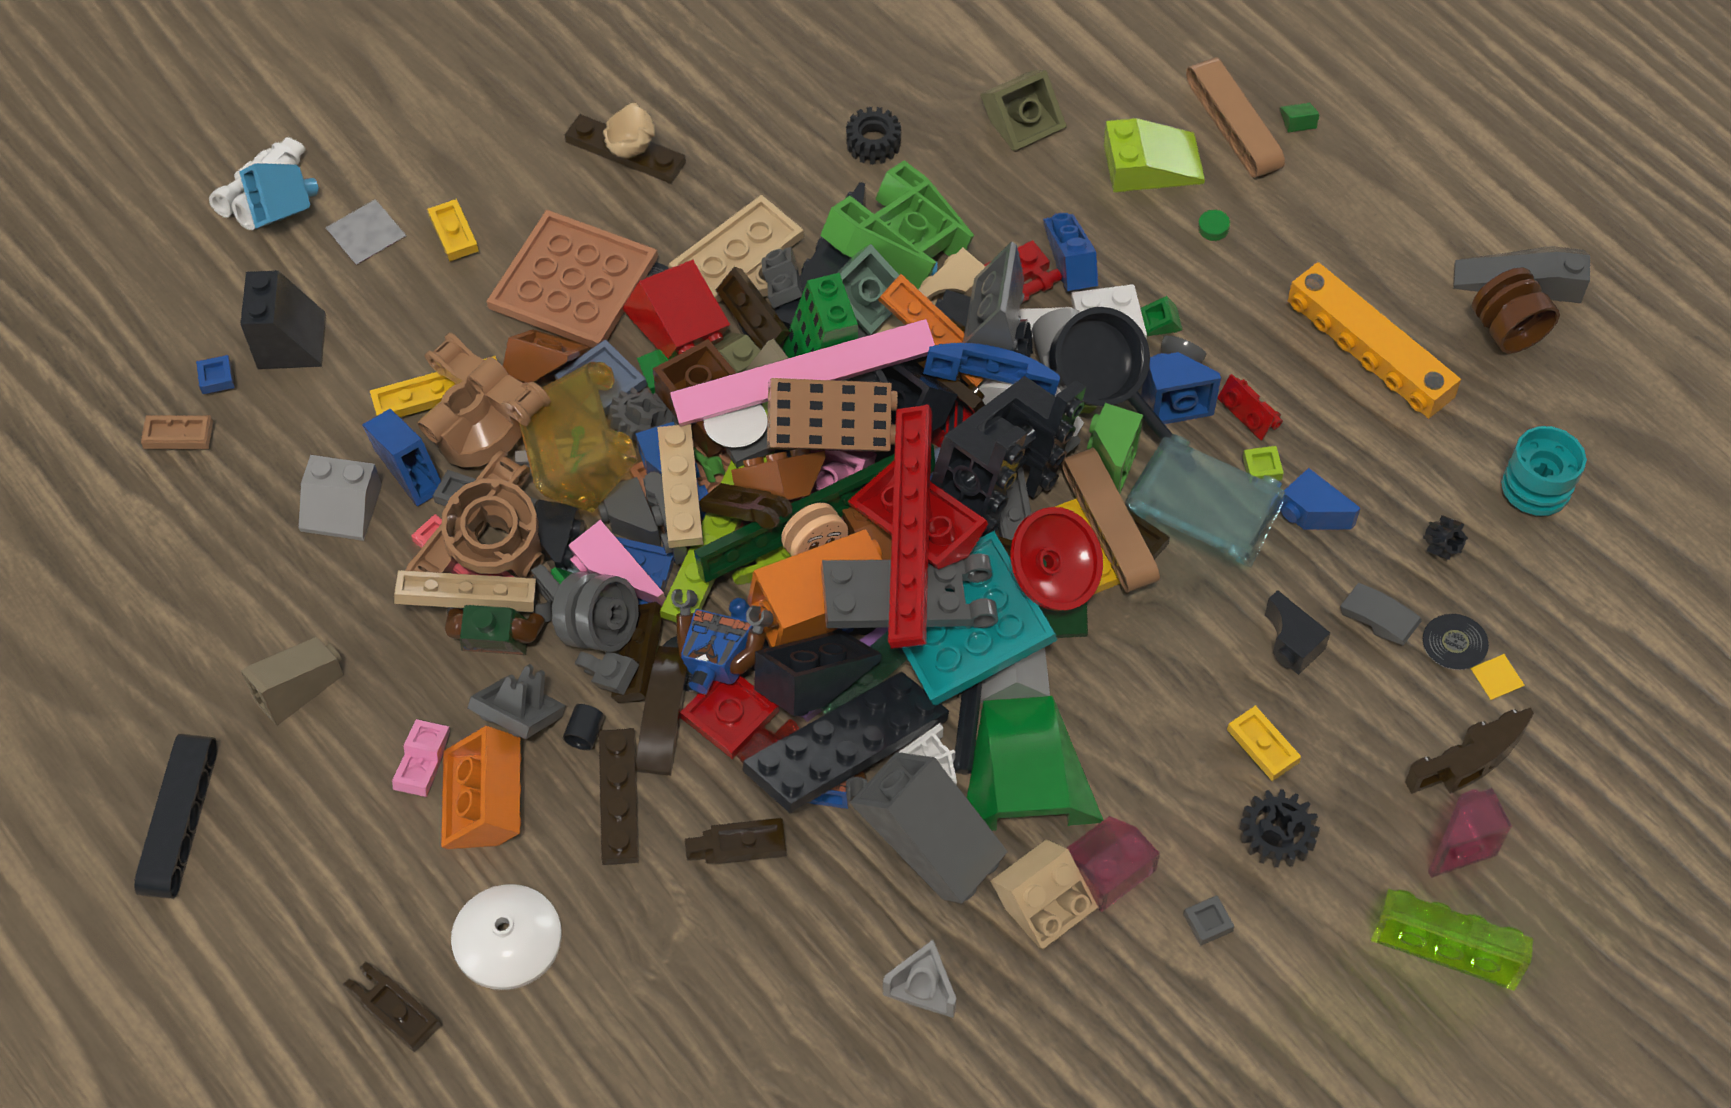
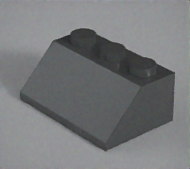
[963,241,1024,351]

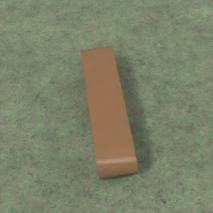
[1186,57,1285,178]
[1062,447,1160,593]

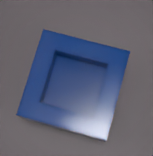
[196,355,235,394]

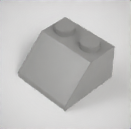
[299,455,382,541]

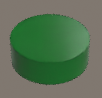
[1198,210,1230,241]

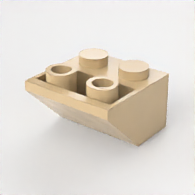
[991,839,1098,950]

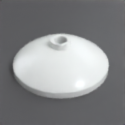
[451,884,562,990]

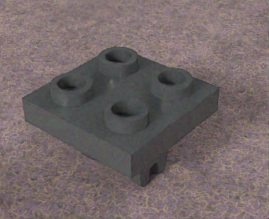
[467,664,566,739]

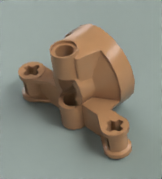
[417,333,551,467]
[405,450,545,578]

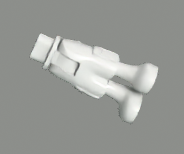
[209,137,305,230]

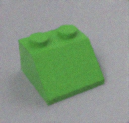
[1087,403,1143,494]

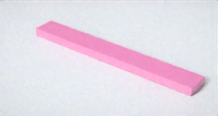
[670,319,935,427]

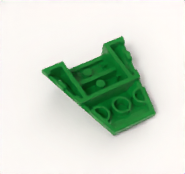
[967,696,1104,831]

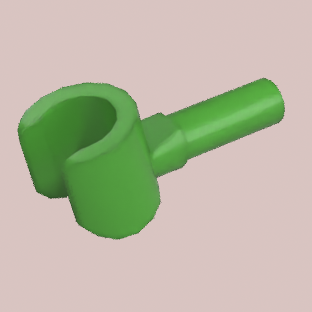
[693,447,726,483]

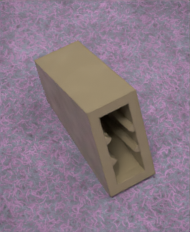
[241,637,343,726]

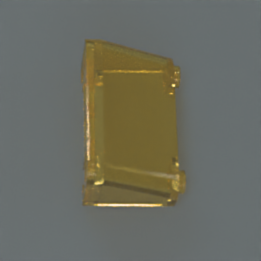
[519,362,638,513]

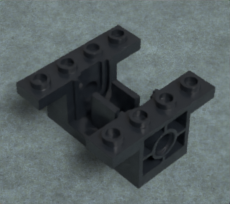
[930,376,1087,538]

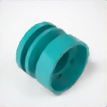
[1501,426,1587,516]

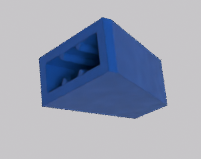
[362,409,441,506]

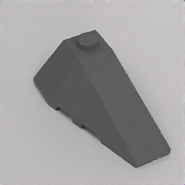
[1453,246,1590,303]

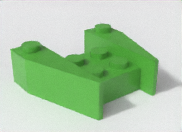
[820,160,974,289]

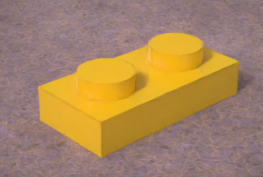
[428,199,479,262]
[1227,705,1301,781]

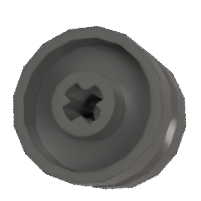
[552,572,639,652]

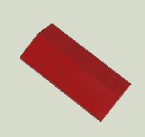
[848,460,988,569]

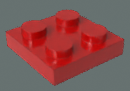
[680,675,779,759]

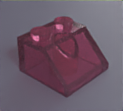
[1428,788,1512,878]
[1067,816,1160,912]

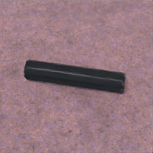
[953,681,982,775]

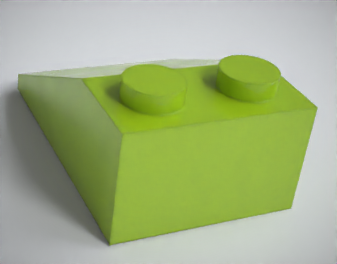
[1104,118,1205,192]

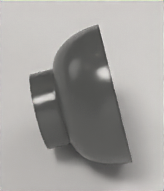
[1161,335,1207,363]

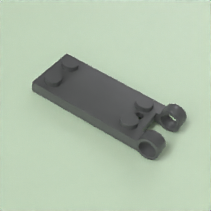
[821,553,998,628]

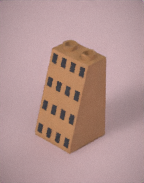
[767,378,897,452]

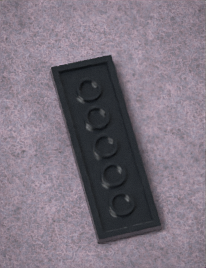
[742,671,949,813]

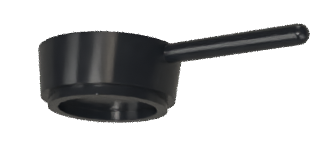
[1049,307,1197,472]

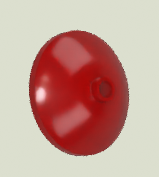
[1011,507,1103,611]

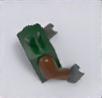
[445,600,552,655]

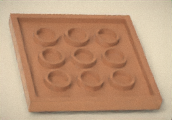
[487,210,658,348]

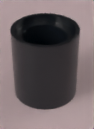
[563,704,604,750]

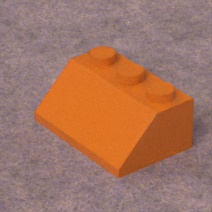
[441,726,522,849]

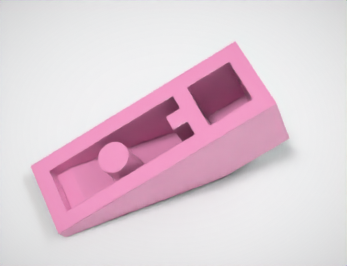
[568,520,666,606]

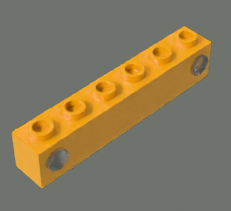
[1288,262,1461,419]

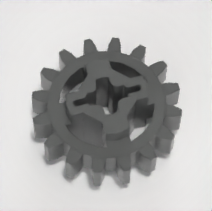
[608,388,679,444]

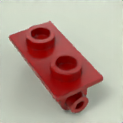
[1217,374,1283,441]

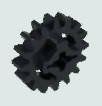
[1239,789,1320,868]

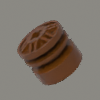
[1471,267,1560,354]

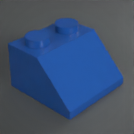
[1141,352,1221,424]

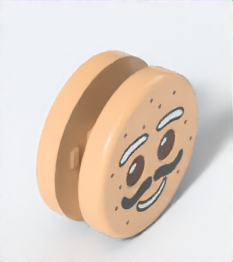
[781,503,848,556]

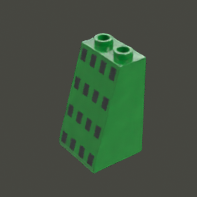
[782,273,858,358]

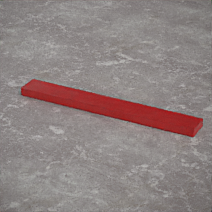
[888,405,932,648]

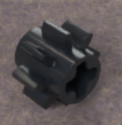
[1423,515,1468,560]

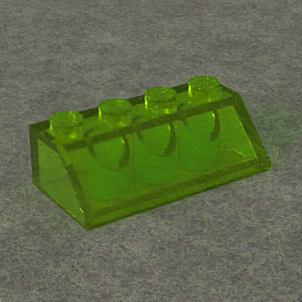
[1371,888,1533,991]

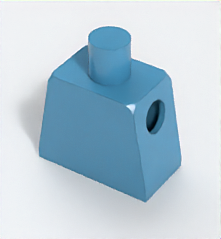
[239,163,318,229]

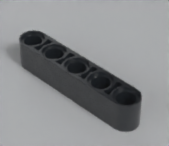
[134,734,218,899]

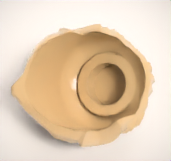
[603,103,655,158]

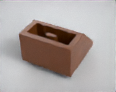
[731,449,826,500]

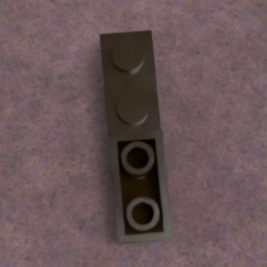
[1405,707,1534,794]

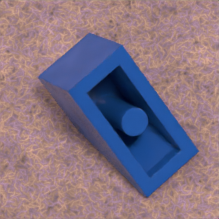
[1278,468,1360,530]

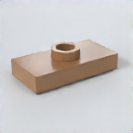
[141,415,213,449]

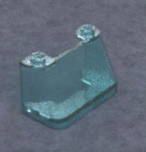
[1125,434,1286,568]

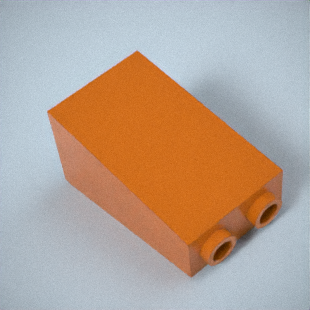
[747,529,882,647]

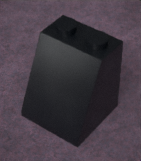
[240,270,326,369]

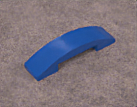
[923,343,1060,396]

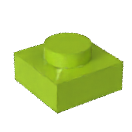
[1242,446,1284,484]

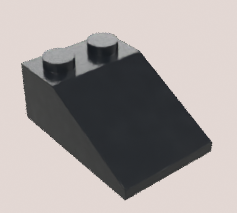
[754,630,882,716]

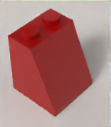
[623,259,730,359]

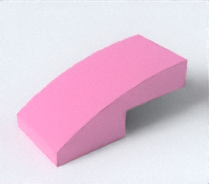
[392,719,450,797]

